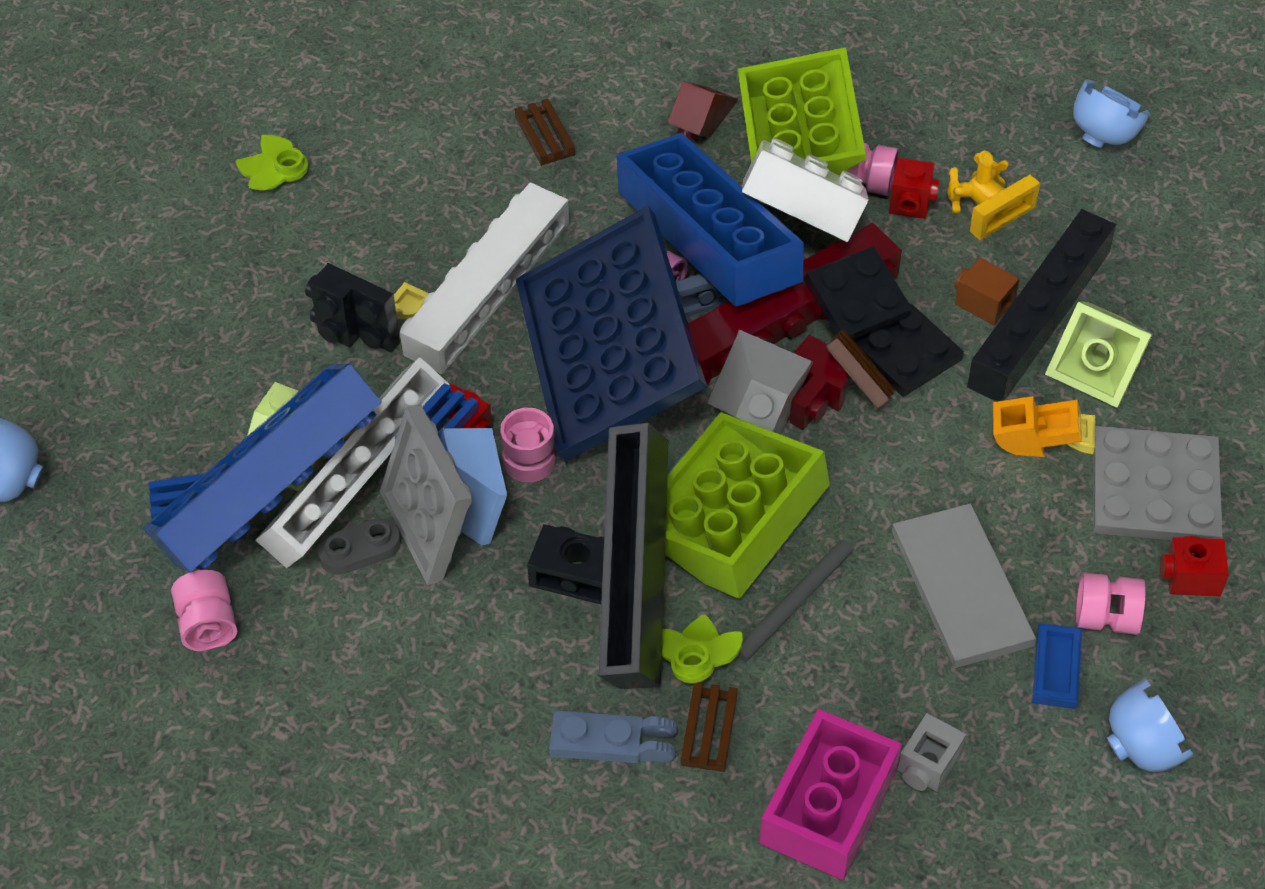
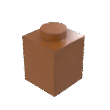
[954,257,1020,326]

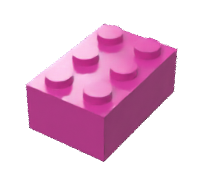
[759,709,902,881]

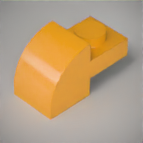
[993,396,1082,457]

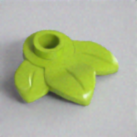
[235,135,309,190]
[661,614,743,683]

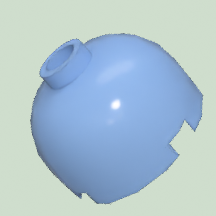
[1073,79,1150,148]
[0,418,44,502]
[1107,679,1193,772]

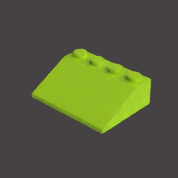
[738,47,867,205]
[665,412,830,599]

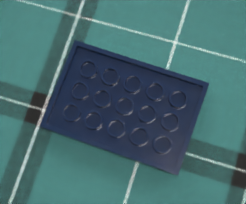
[516,206,707,461]

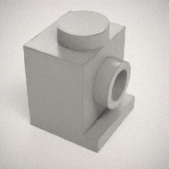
[897,713,967,792]

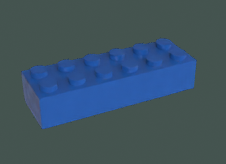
[617,133,804,307]
[142,364,382,572]

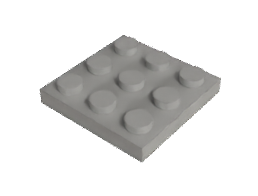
[380,405,472,585]
[1093,426,1222,541]

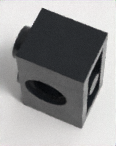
[527,524,604,605]

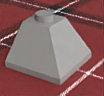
[707,330,813,434]

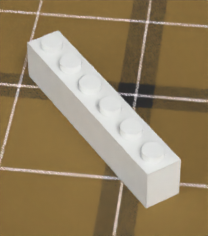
[400,182,569,374]
[255,357,449,568]

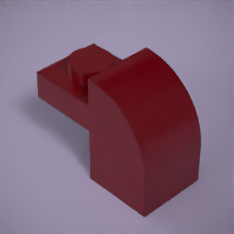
[790,334,848,430]

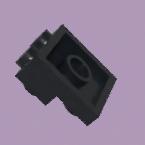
[305,263,400,353]

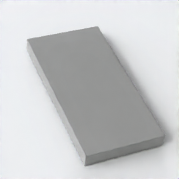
[892,503,1036,668]

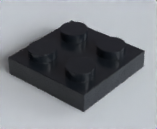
[804,246,912,339]
[853,304,964,397]

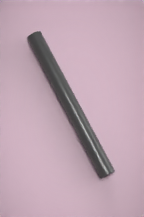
[737,540,853,662]

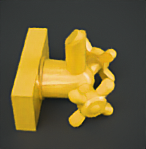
[947,150,1040,240]

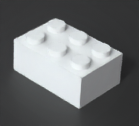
[742,138,869,242]

